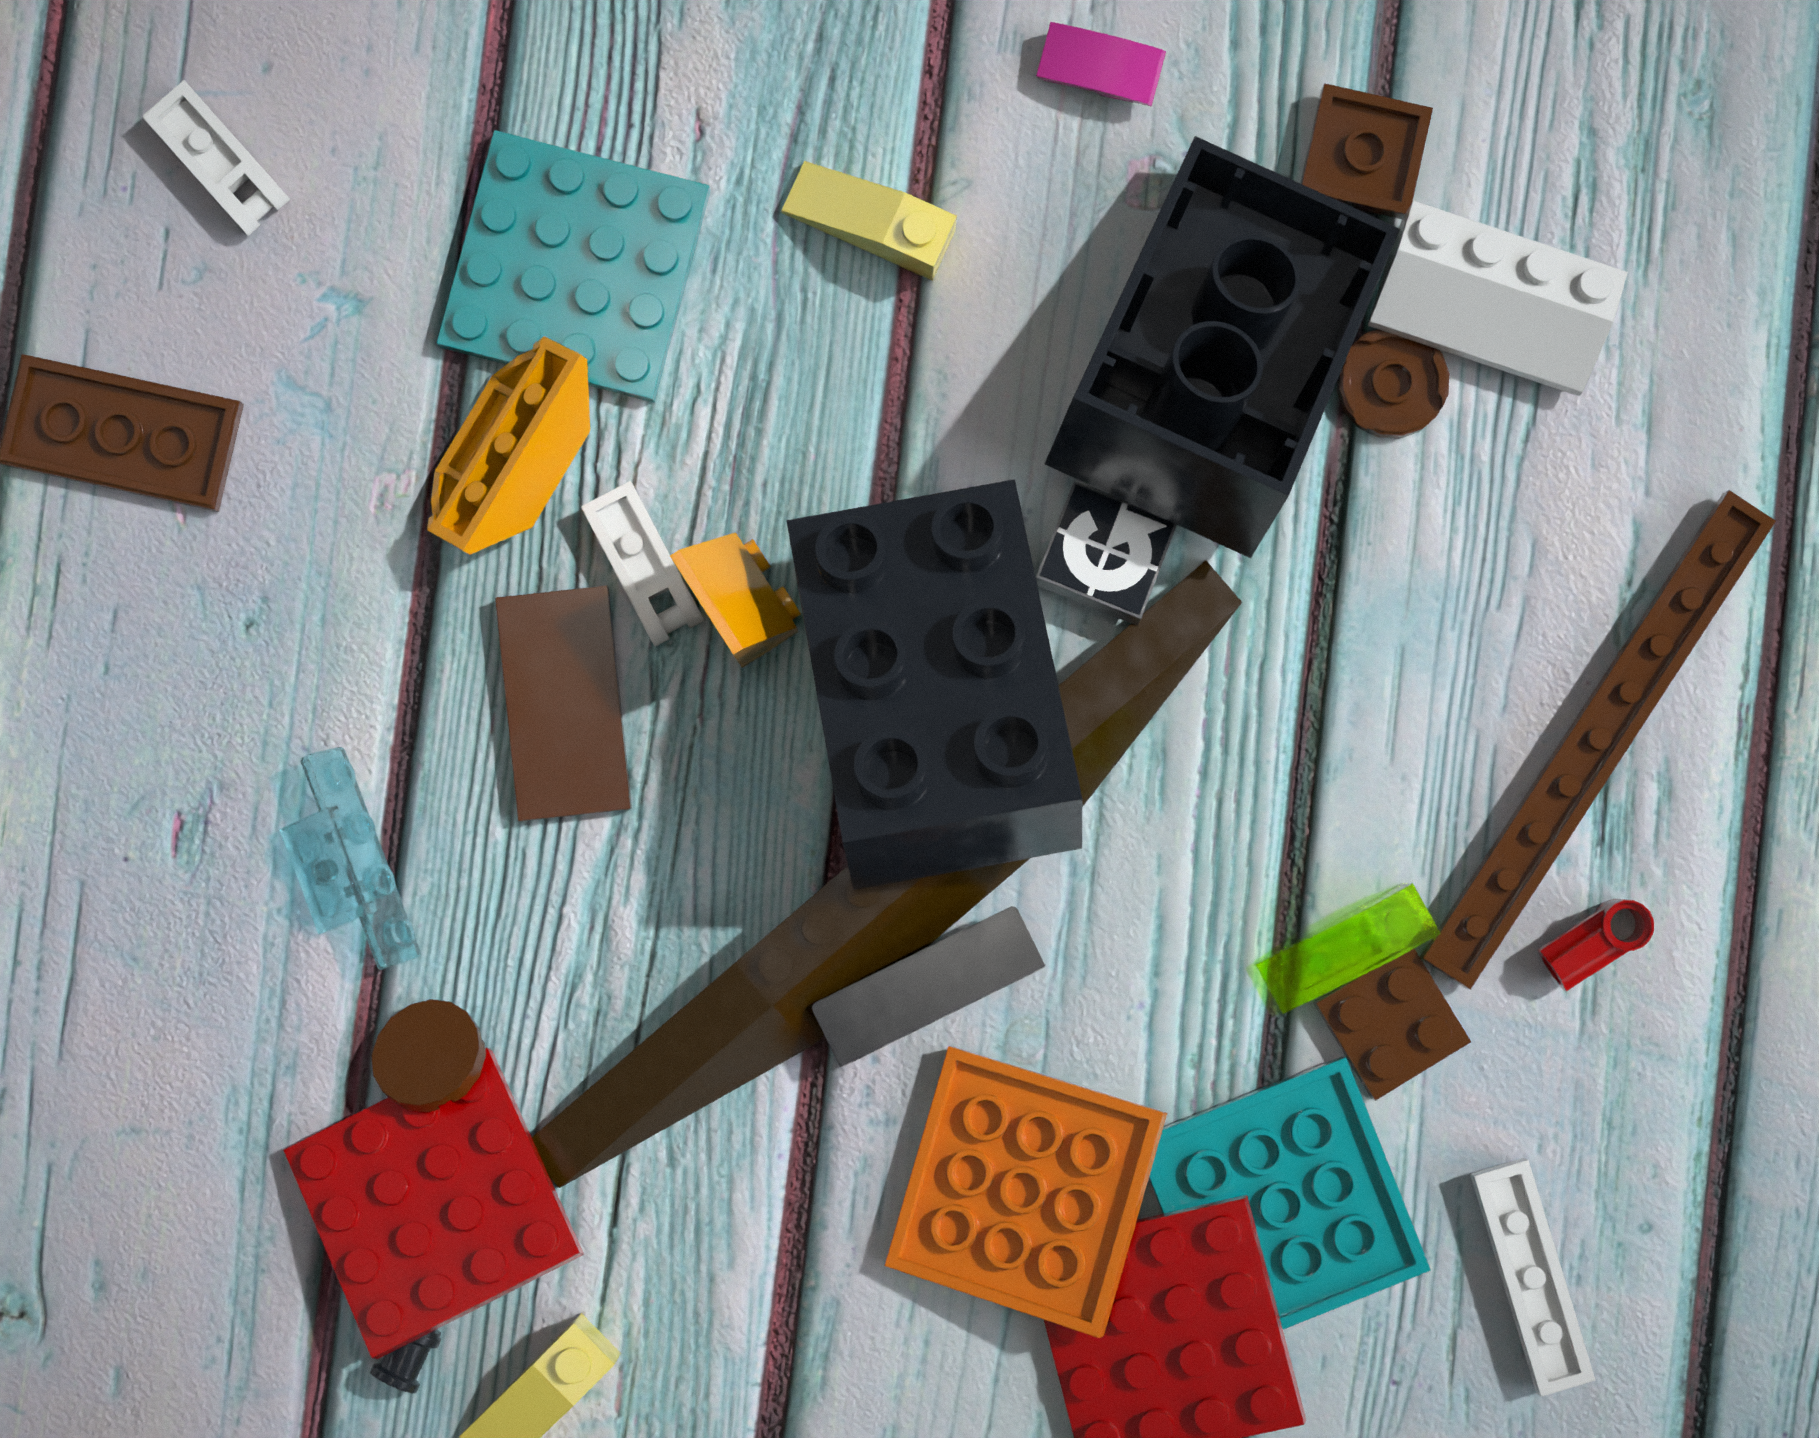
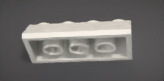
[1368,200,1628,396]

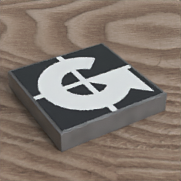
[1036,481,1177,626]

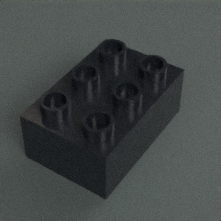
[786,479,1082,890]

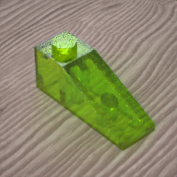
[1255,883,1441,1014]

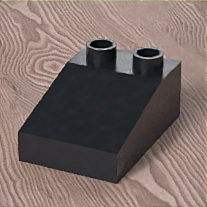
[1044,136,1400,558]

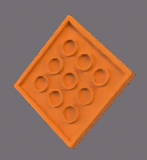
[884,1046,1167,1338]

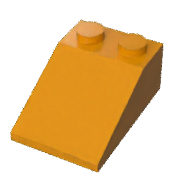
[670,532,801,668]

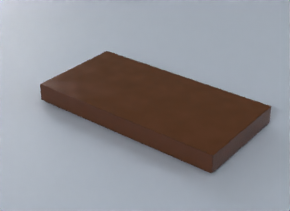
[0,354,244,512]
[495,585,632,821]

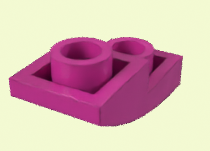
[1036,22,1166,107]

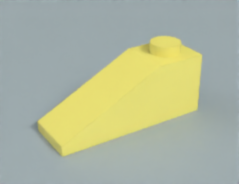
[781,161,957,281]
[459,1313,621,1438]

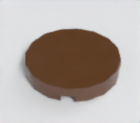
[1336,329,1450,439]
[371,999,486,1113]

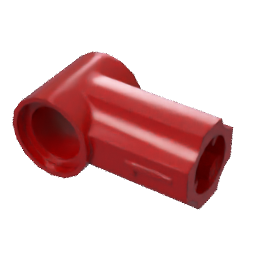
[1537,899,1654,991]

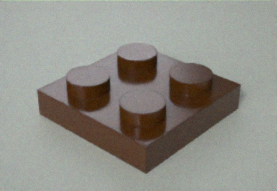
[1300,83,1433,219]
[1313,944,1471,1101]

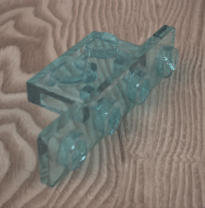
[279,747,421,970]

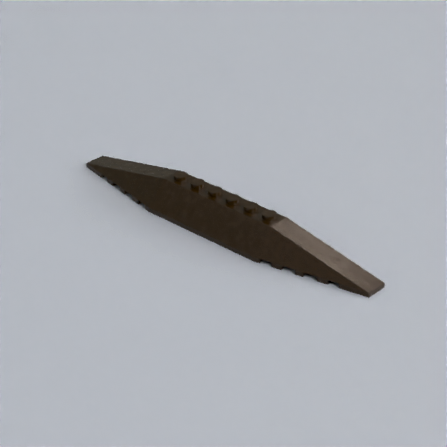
[532,560,1242,1188]

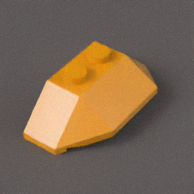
[427,336,590,555]

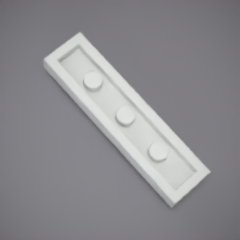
[1470,1158,1596,1397]

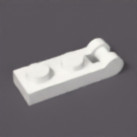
[142,80,290,236]
[581,481,705,647]

